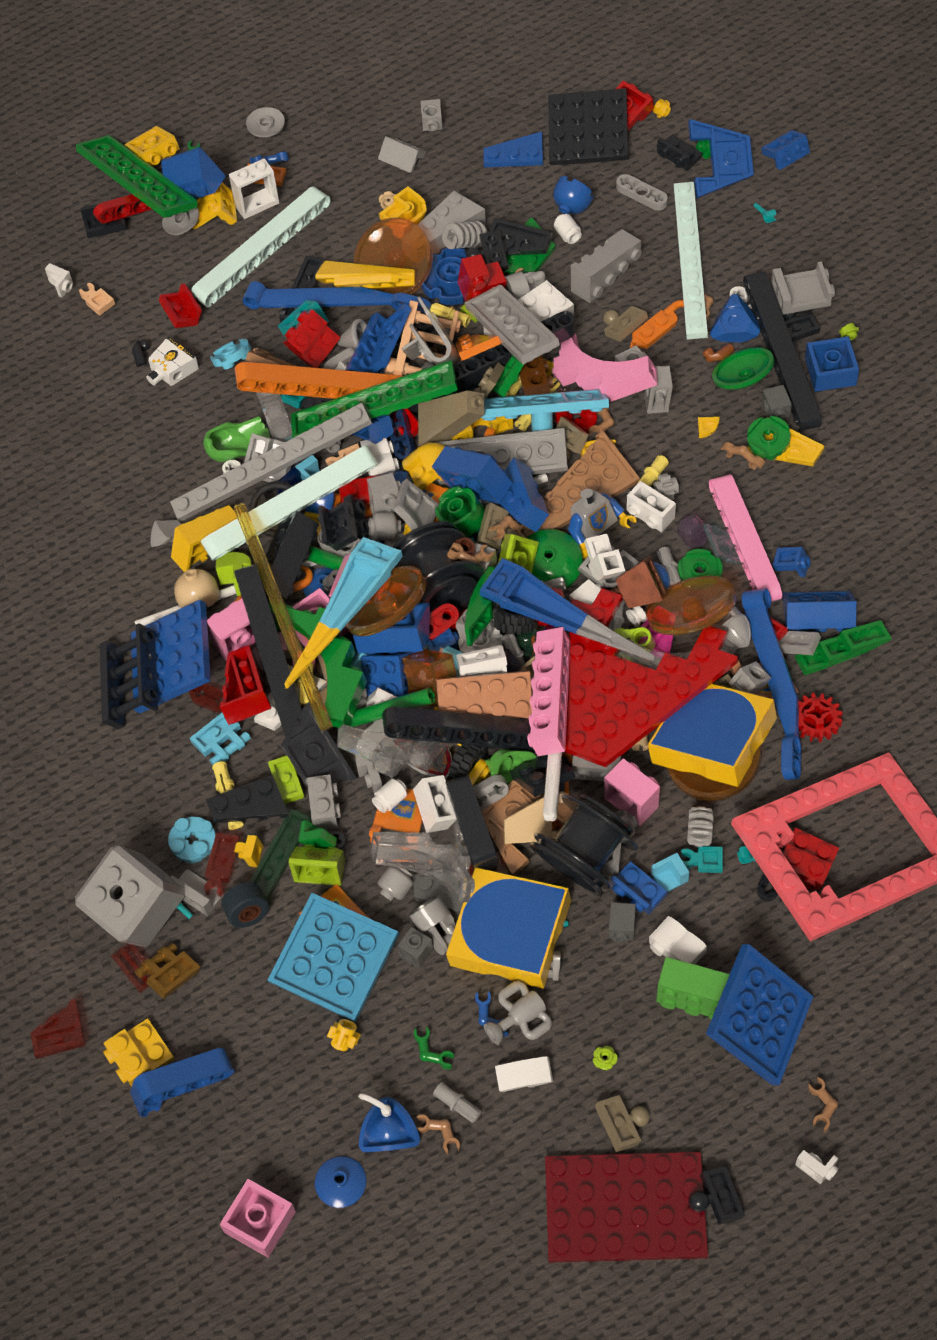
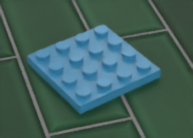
[267,893,399,1023]

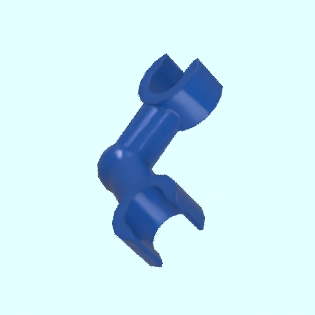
[250,151,289,164]
[475,991,508,1037]

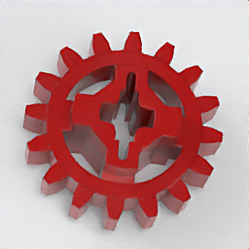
[798,693,843,742]

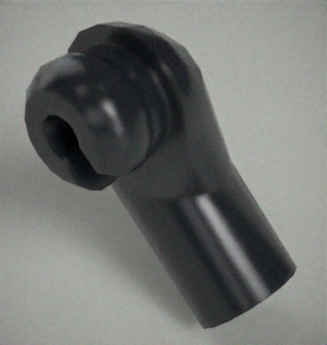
[132,339,149,367]

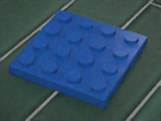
[131,600,211,713]
[706,944,814,1086]

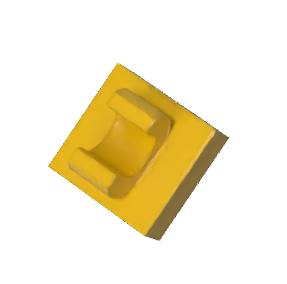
[234,835,264,868]

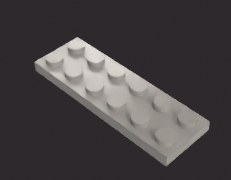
[465,284,560,364]
[436,428,568,485]

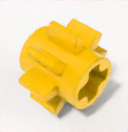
[327,1019,360,1051]

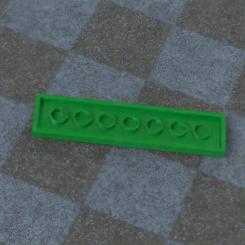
[76,135,197,218]
[291,360,458,438]

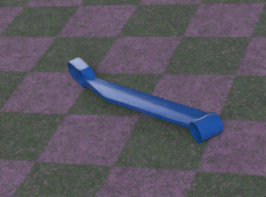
[242,281,432,314]
[742,588,801,780]

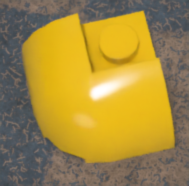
[379,186,427,238]
[402,442,445,490]

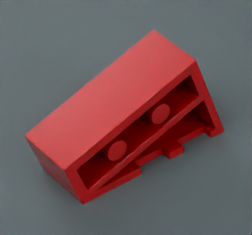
[220,645,272,725]

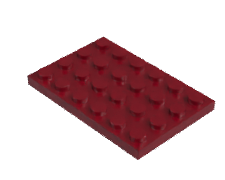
[545,1152,708,1263]

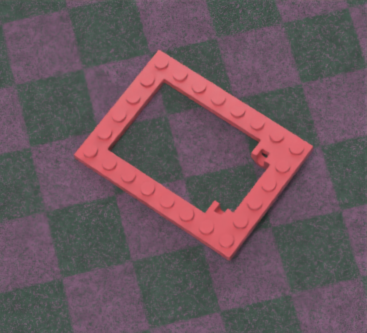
[731,752,937,942]

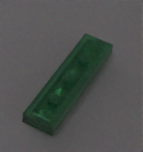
[249,809,312,900]

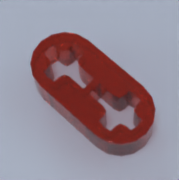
[189,684,224,713]

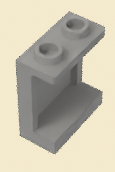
[771,261,835,315]

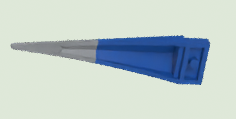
[480,558,654,661]

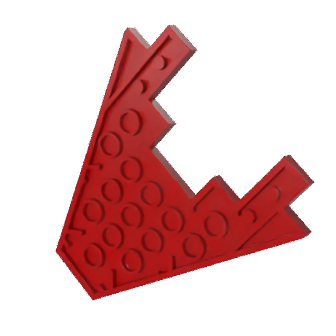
[565,588,738,768]

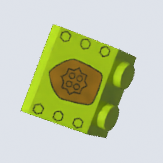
[289,845,345,886]

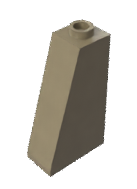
[418,391,484,446]

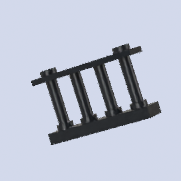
[100,623,158,729]

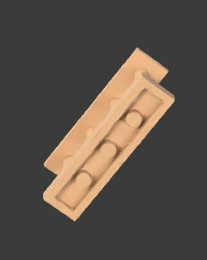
[393,300,461,375]

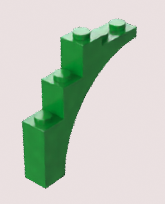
[271,604,367,731]

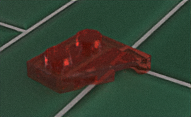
[30,999,85,1059]

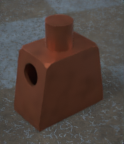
[610,556,668,608]

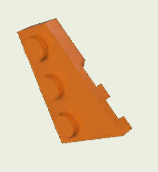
[455,334,501,361]

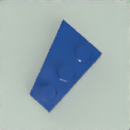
[484,132,543,167]
[368,304,412,373]

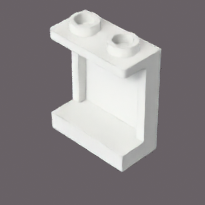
[456,645,507,677]

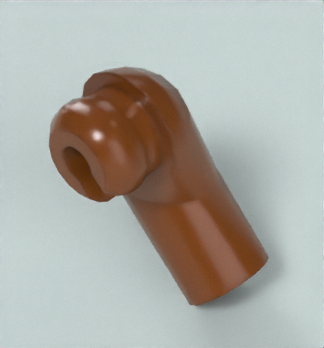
[702,343,734,362]

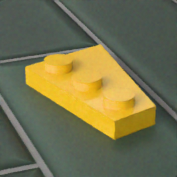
[748,428,824,467]

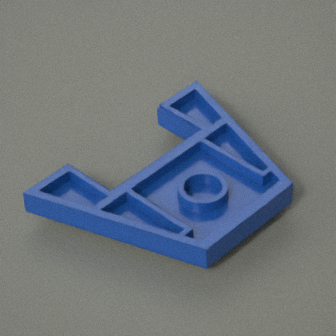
[688,119,754,199]

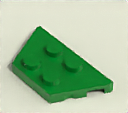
[502,217,555,275]

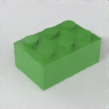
[657,957,730,1020]

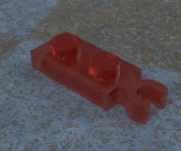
[204,833,240,897]

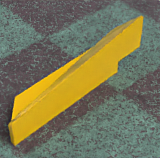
[315,261,415,289]

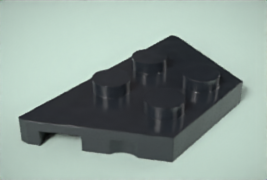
[281,702,357,785]

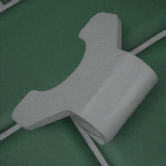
[401,296,460,365]

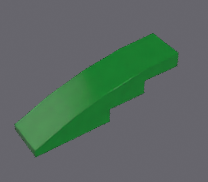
[465,566,495,646]
[794,620,892,676]

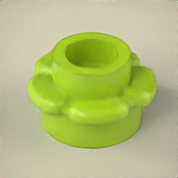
[839,323,859,341]
[593,1046,618,1070]

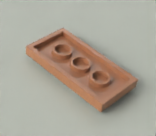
[436,670,532,719]

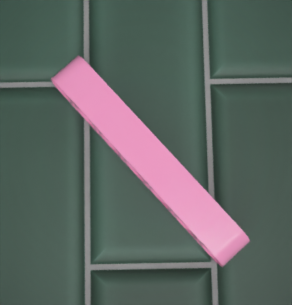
[709,474,782,602]

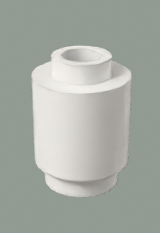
[554,214,582,244]
[372,779,407,813]

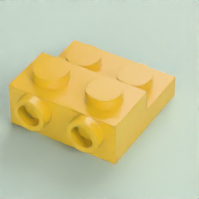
[124,126,180,167]
[103,1018,175,1087]

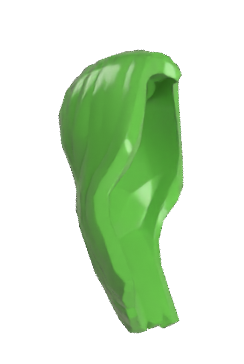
[203,417,270,462]

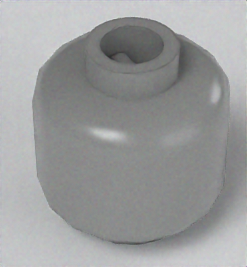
[368,512,401,541]
[378,864,414,901]

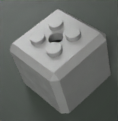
[75,846,185,947]

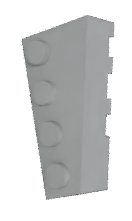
[402,191,486,264]
[571,229,642,303]

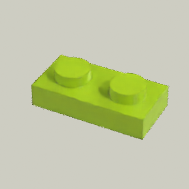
[268,756,304,804]

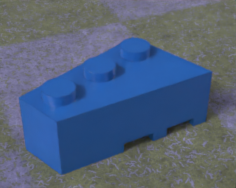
[499,458,549,532]

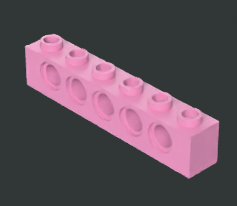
[528,627,570,756]

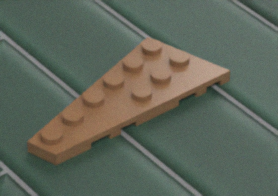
[521,431,640,538]

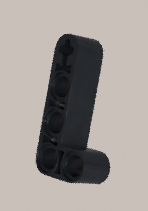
[445,775,498,873]

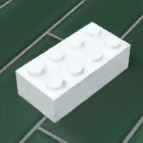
[484,280,574,336]

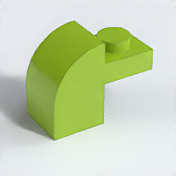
[216,552,252,596]

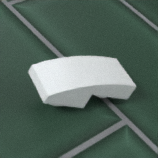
[495,1056,553,1092]

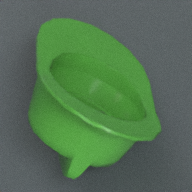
[485,749,537,785]

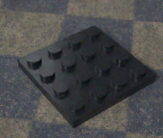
[548,88,628,165]

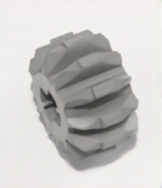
[687,806,713,847]

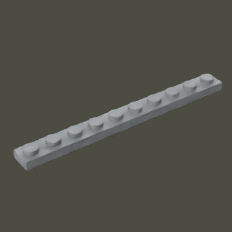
[170,403,372,522]

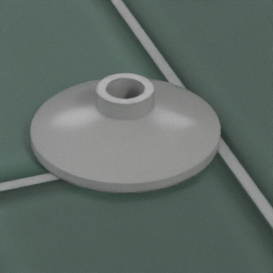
[246,107,285,137]
[162,208,199,235]

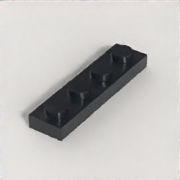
[279,256,325,322]

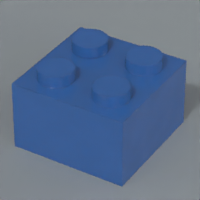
[805,336,859,392]

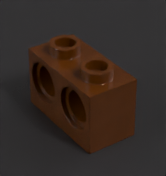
[519,355,553,395]

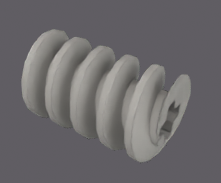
[442,221,487,249]

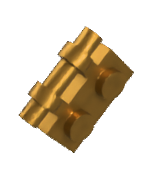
[135,943,200,999]

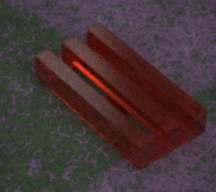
[111,943,149,994]

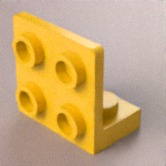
[192,183,237,229]

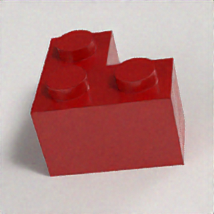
[457,254,507,302]

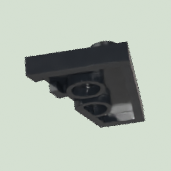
[489,218,552,256]
[206,775,289,823]

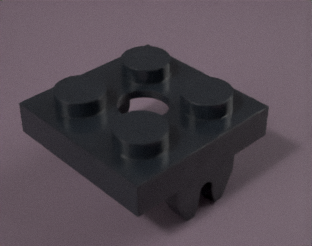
[510,755,575,797]

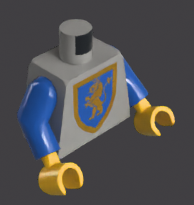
[568,489,636,559]

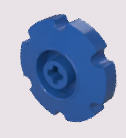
[420,248,466,305]

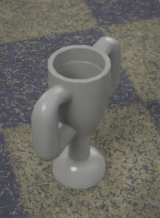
[484,981,552,1045]

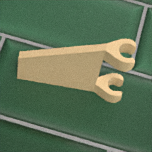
[504,791,568,844]

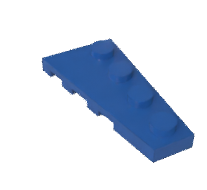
[345,313,386,374]

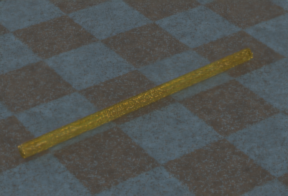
[234,503,332,731]

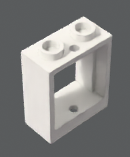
[229,158,279,219]

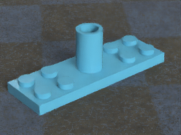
[481,389,609,431]

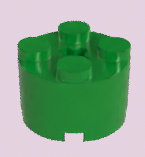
[435,486,485,537]

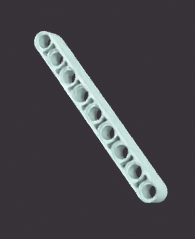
[191,187,330,307]
[200,445,378,561]

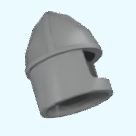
[706,602,751,649]

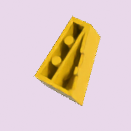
[171,505,240,572]

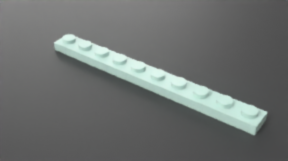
[674,182,708,339]

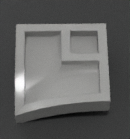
[393,479,439,530]

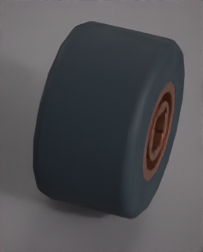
[221,882,269,928]

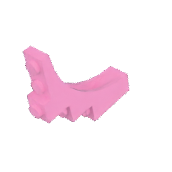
[552,333,658,401]

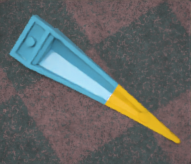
[285,537,403,689]

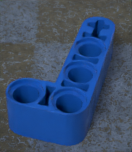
[130,1048,234,1117]

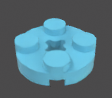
[210,339,251,370]
[168,817,217,863]

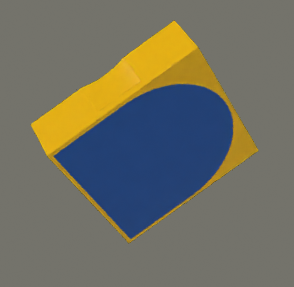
[648,684,777,787]
[446,868,571,989]

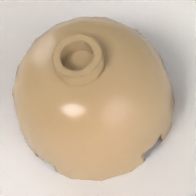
[174,569,220,608]

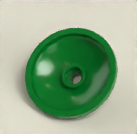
[712,347,774,390]
[527,529,583,589]

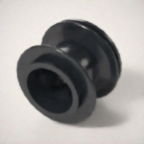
[391,522,485,617]
[530,794,638,897]

